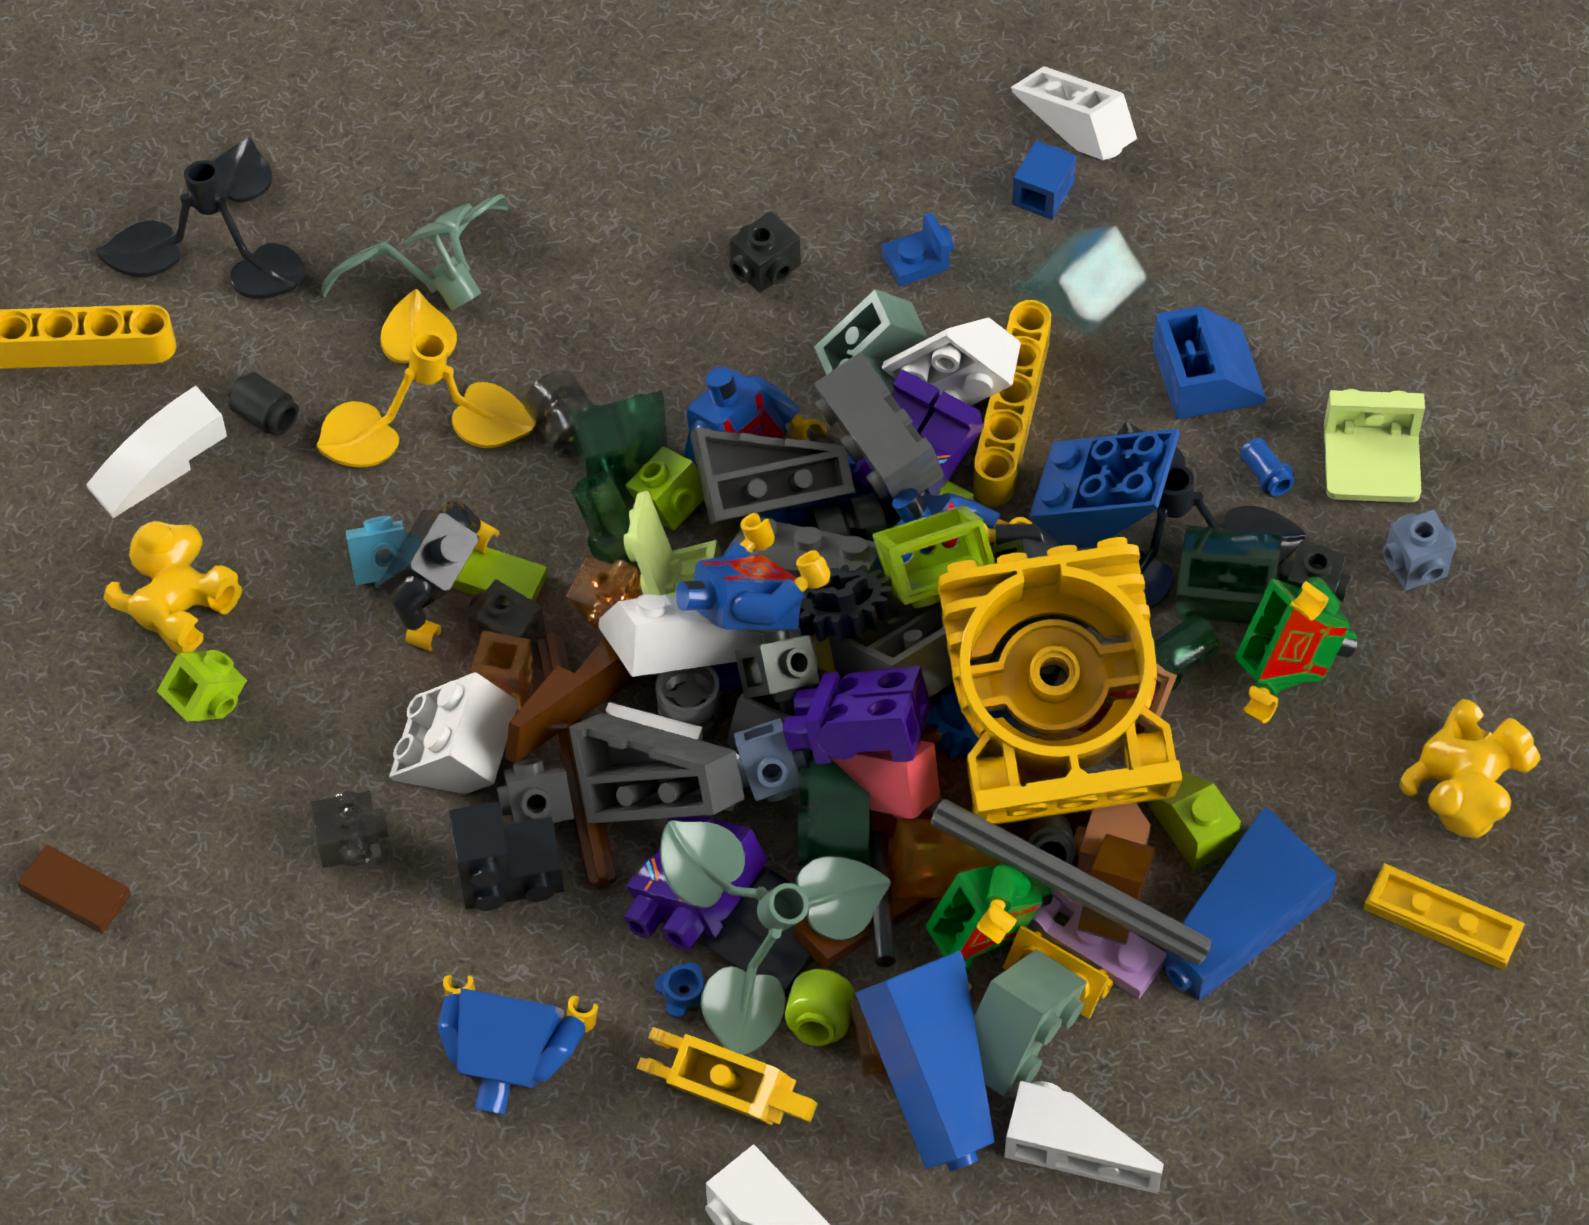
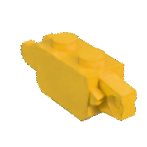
[637,1027,818,1125]

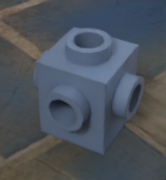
[1383,510,1457,591]
[734,718,808,802]

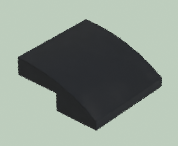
[700,866,813,998]

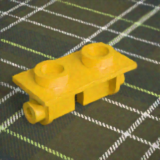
[1002,925,1113,1019]

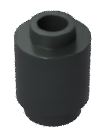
[228,372,299,436]
[1022,814,1076,865]

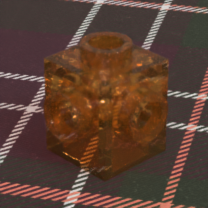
[566,556,643,630]

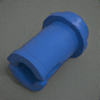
[1239,438,1295,497]

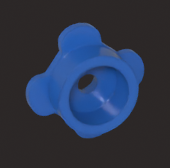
[655,963,705,1018]

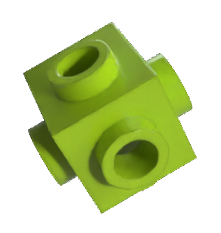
[625,446,704,531]
[157,650,247,722]

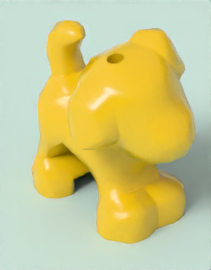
[104,521,242,655]
[1399,699,1541,839]

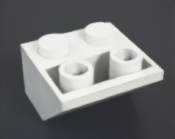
[882,317,1021,406]
[389,672,519,794]

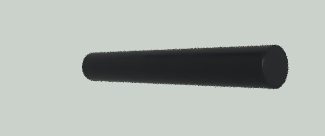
[868,830,896,967]

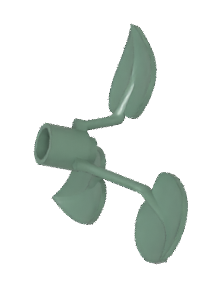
[321,194,508,311]
[660,820,891,1055]

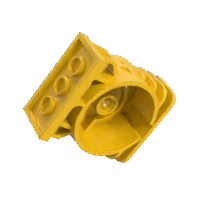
[938,537,1182,825]

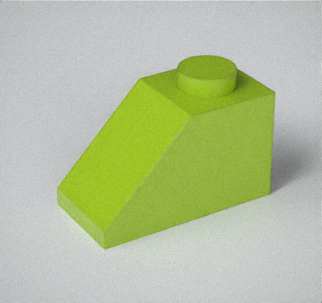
[1145,771,1241,871]

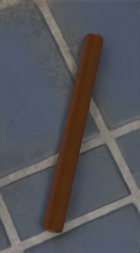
[536,632,617,889]

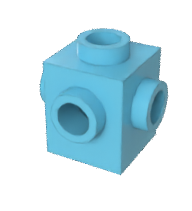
[346,516,408,588]

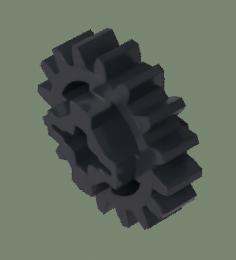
[798,565,897,642]

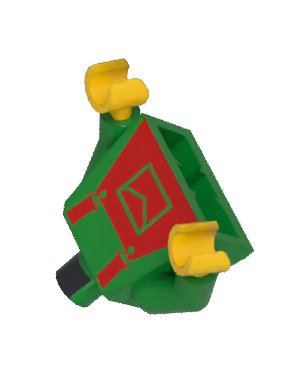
[1234,577,1357,723]
[925,863,1052,991]

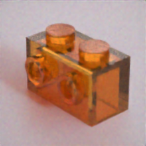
[890,818,1002,900]

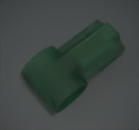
[571,471,630,573]
[1154,615,1220,693]

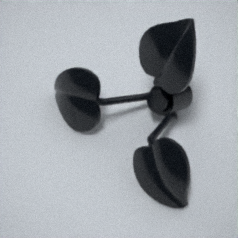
[96,137,306,299]
[1117,422,1306,609]

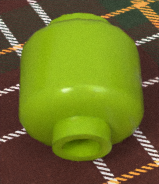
[785,969,856,1046]

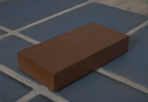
[17,845,131,934]

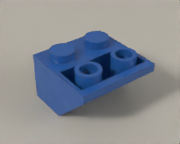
[1152,306,1266,420]

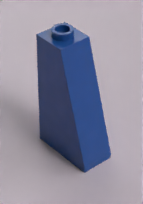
[1164,807,1337,1001]
[855,951,995,1172]

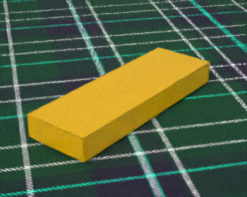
[1363,863,1525,970]

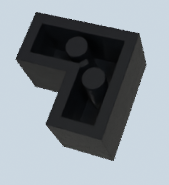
[448,802,564,911]

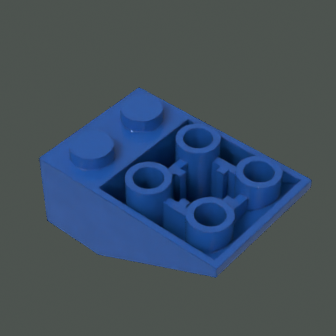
[1029,429,1180,548]

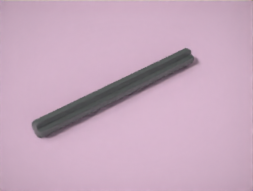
[931,800,1211,965]

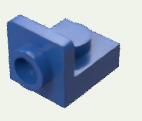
[881,212,954,286]

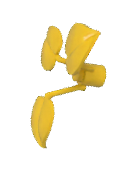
[317,289,535,468]

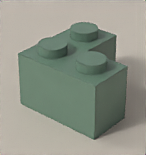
[814,289,928,395]
[974,949,1087,1096]

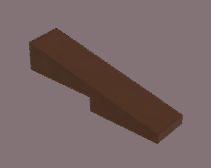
[505,637,638,763]

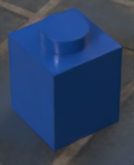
[1012,141,1076,220]

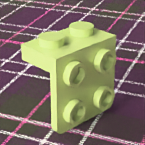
[1324,389,1425,502]
[624,491,723,597]

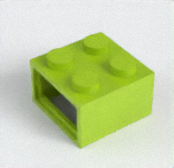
[872,505,995,608]

